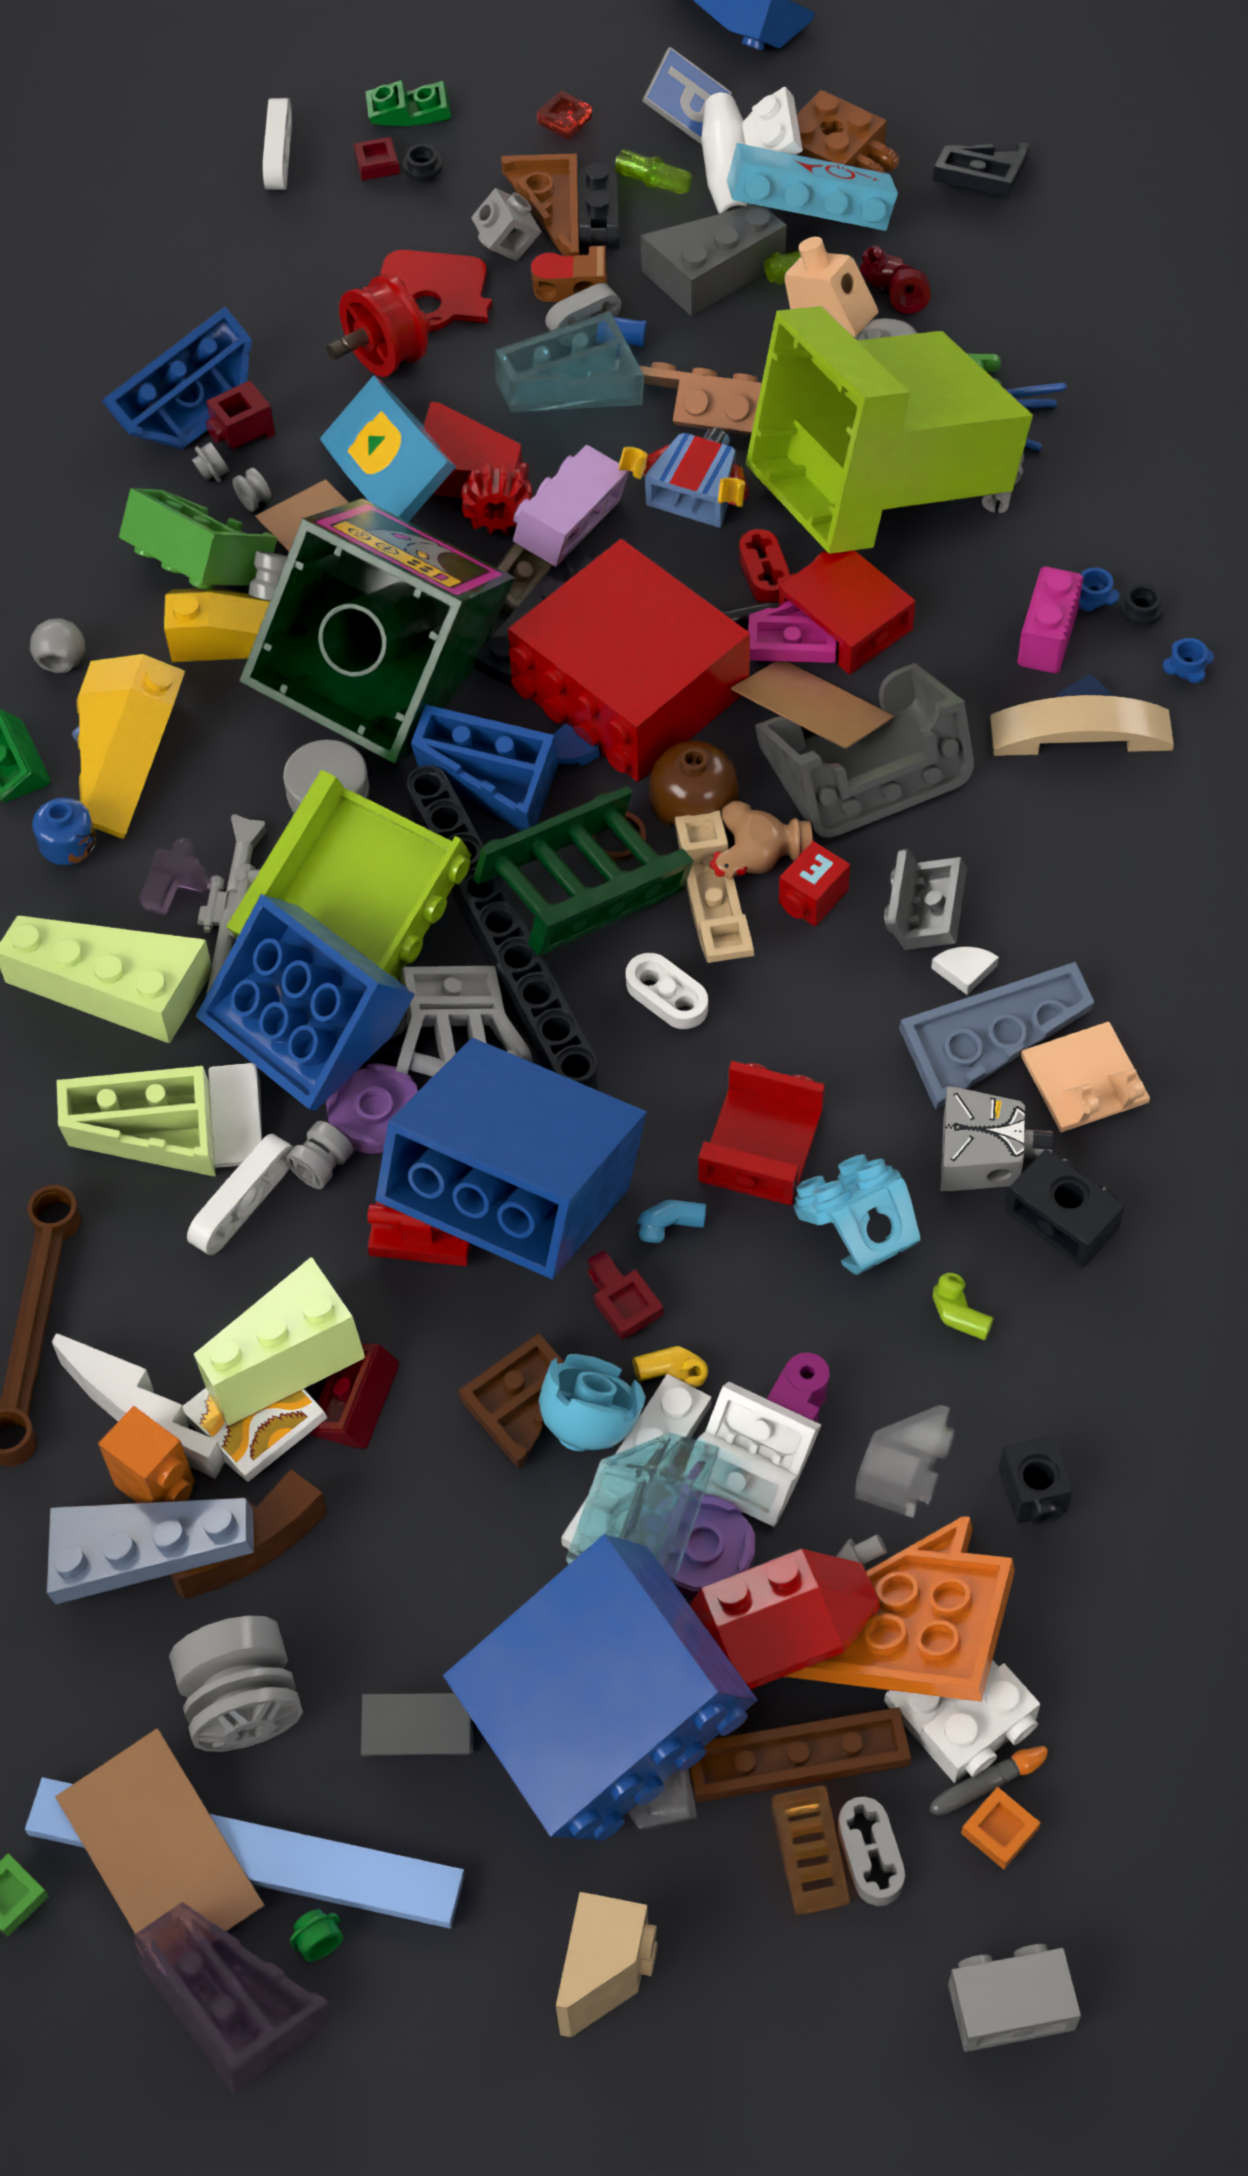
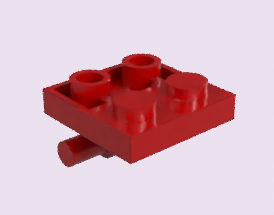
[368,1201,471,1266]

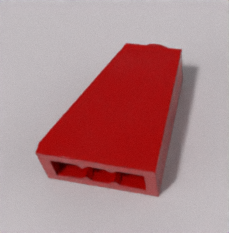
[424,402,529,499]

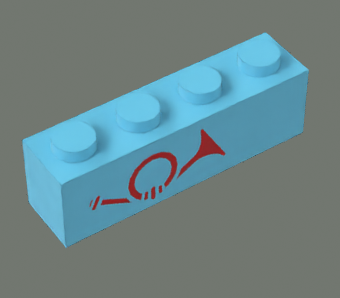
[727,143,898,231]

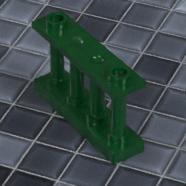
[473,786,694,956]

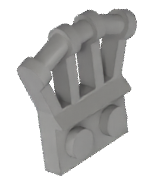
[396,966,533,1077]

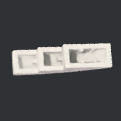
[52,1334,224,1479]

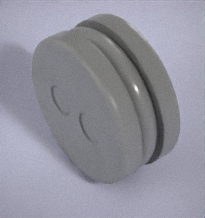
[283,739,370,814]

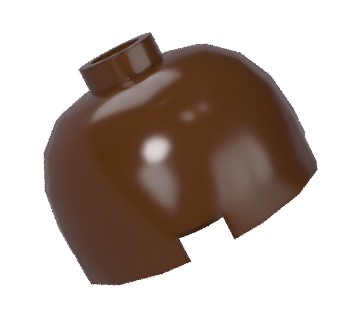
[649,740,739,827]

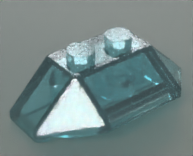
[566,1432,720,1583]

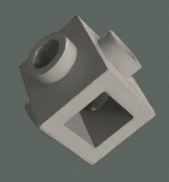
[471,188,541,262]

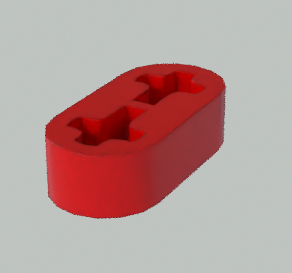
[739,529,790,603]

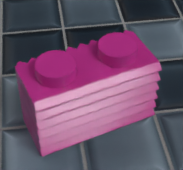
[1017,566,1083,674]

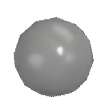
[30,618,86,673]

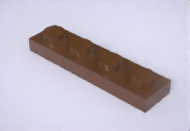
[689,1707,911,1803]

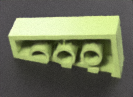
[0,916,212,1044]

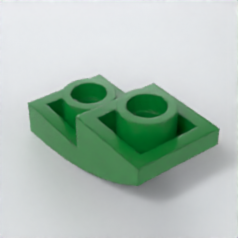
[365,80,452,126]

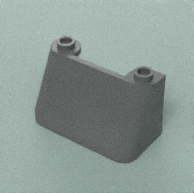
[755,663,974,838]

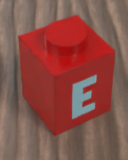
[778,841,850,927]

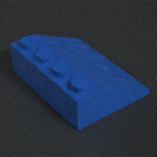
[195,894,415,1111]

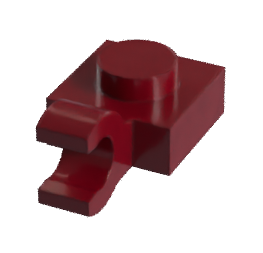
[587,1250,664,1341]

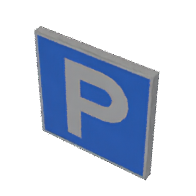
[642,47,732,144]

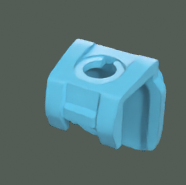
[793,1155,921,1275]

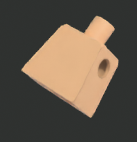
[784,237,879,337]

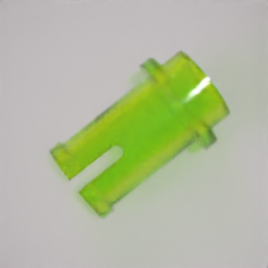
[764,251,801,285]

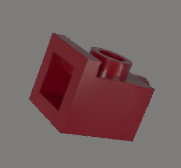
[206,380,276,450]

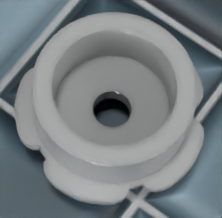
[192,442,230,483]

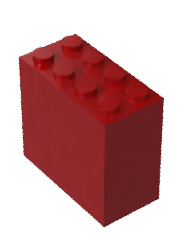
[508,539,750,782]

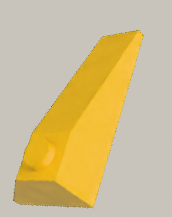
[164,587,270,662]

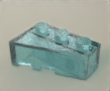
[495,311,644,412]

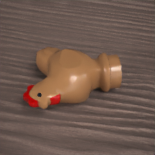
[709,801,812,880]

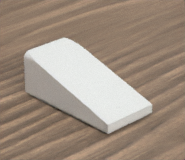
[208,1063,263,1168]

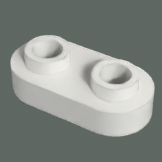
[626,953,708,1029]

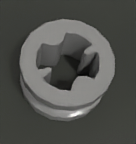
[232,468,272,512]

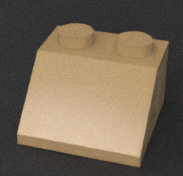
[556,1892,657,2037]

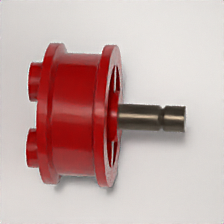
[326,274,431,377]

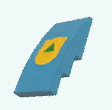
[320,375,456,522]

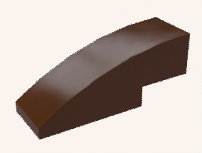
[170,1469,328,1599]

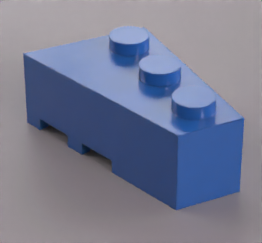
[411,704,559,831]

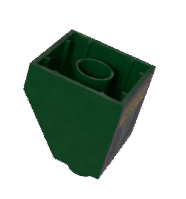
[239,498,515,763]

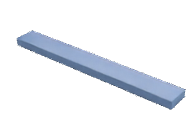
[25,1777,465,1929]

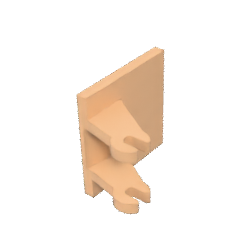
[1021,1022,1150,1132]

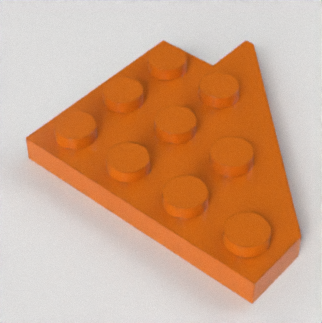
[784,1516,1015,1702]

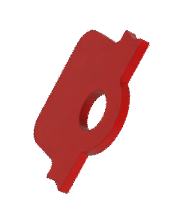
[363,250,492,332]

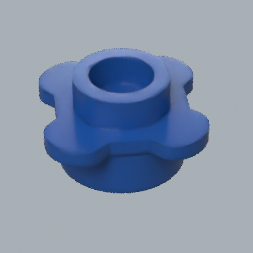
[1079,567,1120,611]
[1163,638,1214,683]

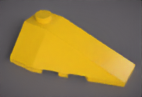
[76,654,185,839]

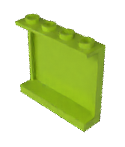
[226,769,472,982]

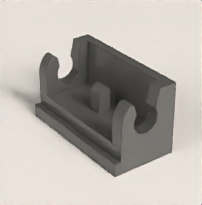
[361,1693,474,1757]

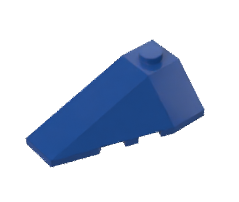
[693,0,815,51]

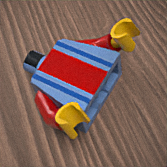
[618,428,749,528]

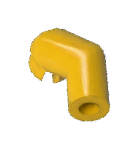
[632,1346,708,1388]

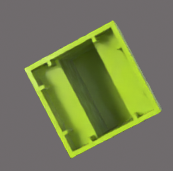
[745,306,1033,554]

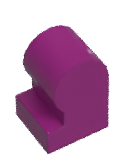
[767,1352,830,1423]

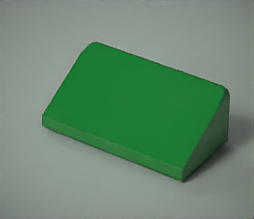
[0,709,52,803]

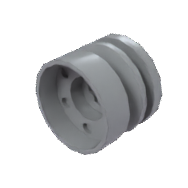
[169,1615,303,1752]

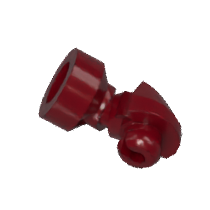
[859,246,931,314]

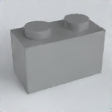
[948,1944,1081,2052]

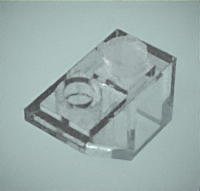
[855,1405,955,1518]

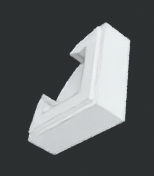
[931,947,999,995]

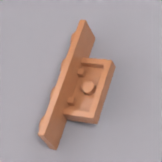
[639,362,762,436]

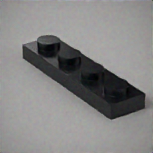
[474,546,598,687]

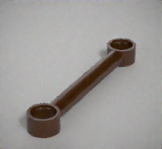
[0,1185,81,1467]

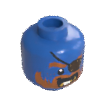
[32,797,96,865]

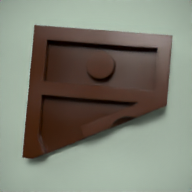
[458,1333,564,1469]

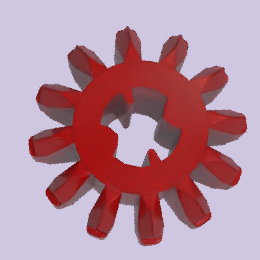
[461,461,533,537]

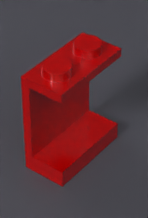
[778,550,916,675]
[698,1061,825,1206]

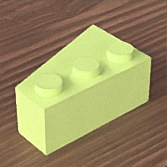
[57,1066,216,1177]
[194,1257,365,1426]

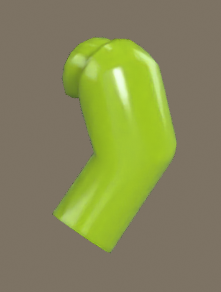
[933,1273,994,1341]

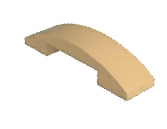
[990,695,1174,756]
[675,810,754,963]

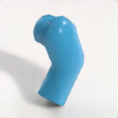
[637,1200,707,1243]

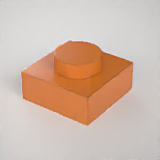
[961,1787,1041,1870]

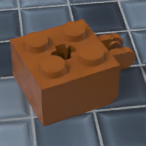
[797,90,900,173]

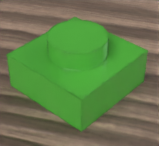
[0,1853,49,1937]

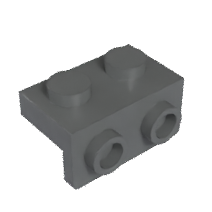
[884,849,967,950]

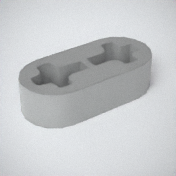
[545,283,622,342]
[837,1797,905,1906]

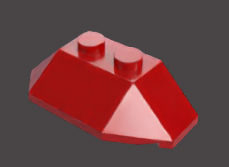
[690,1549,881,1690]

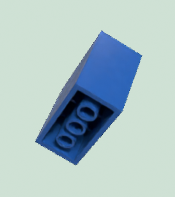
[375,1037,647,1280]
[443,1534,758,1841]

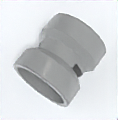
[248,551,288,600]
[285,1121,354,1189]

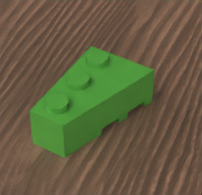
[119,488,278,590]

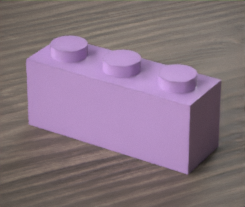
[513,444,629,567]

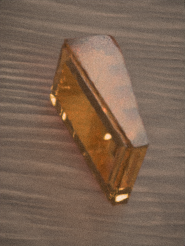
[771,1786,850,1915]

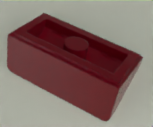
[309,1344,399,1449]

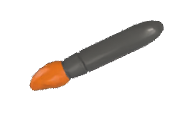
[930,1746,1048,1815]

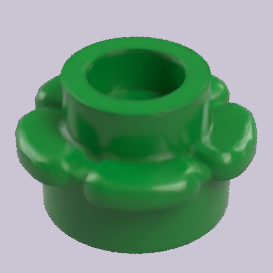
[290,1909,344,1962]

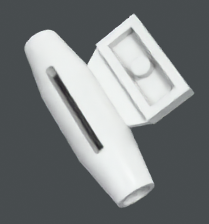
[701,87,803,214]

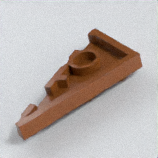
[501,153,579,256]

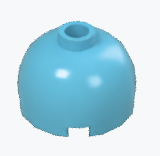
[539,1354,646,1451]

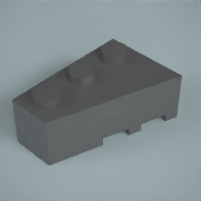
[641,204,786,316]

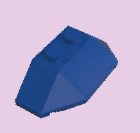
[101,307,252,450]

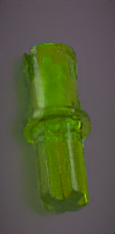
[615,148,692,194]

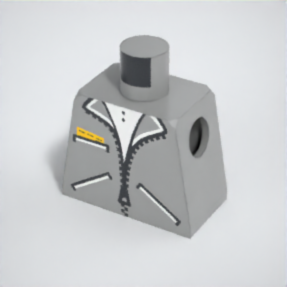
[940,1086,1053,1191]

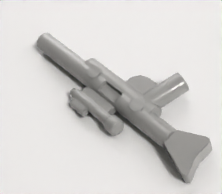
[197,814,266,993]

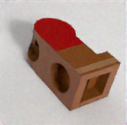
[531,246,607,302]

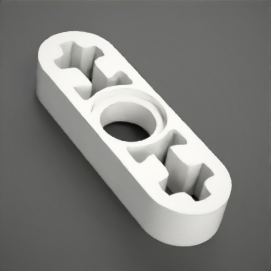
[263,98,292,190]
[187,1134,294,1255]

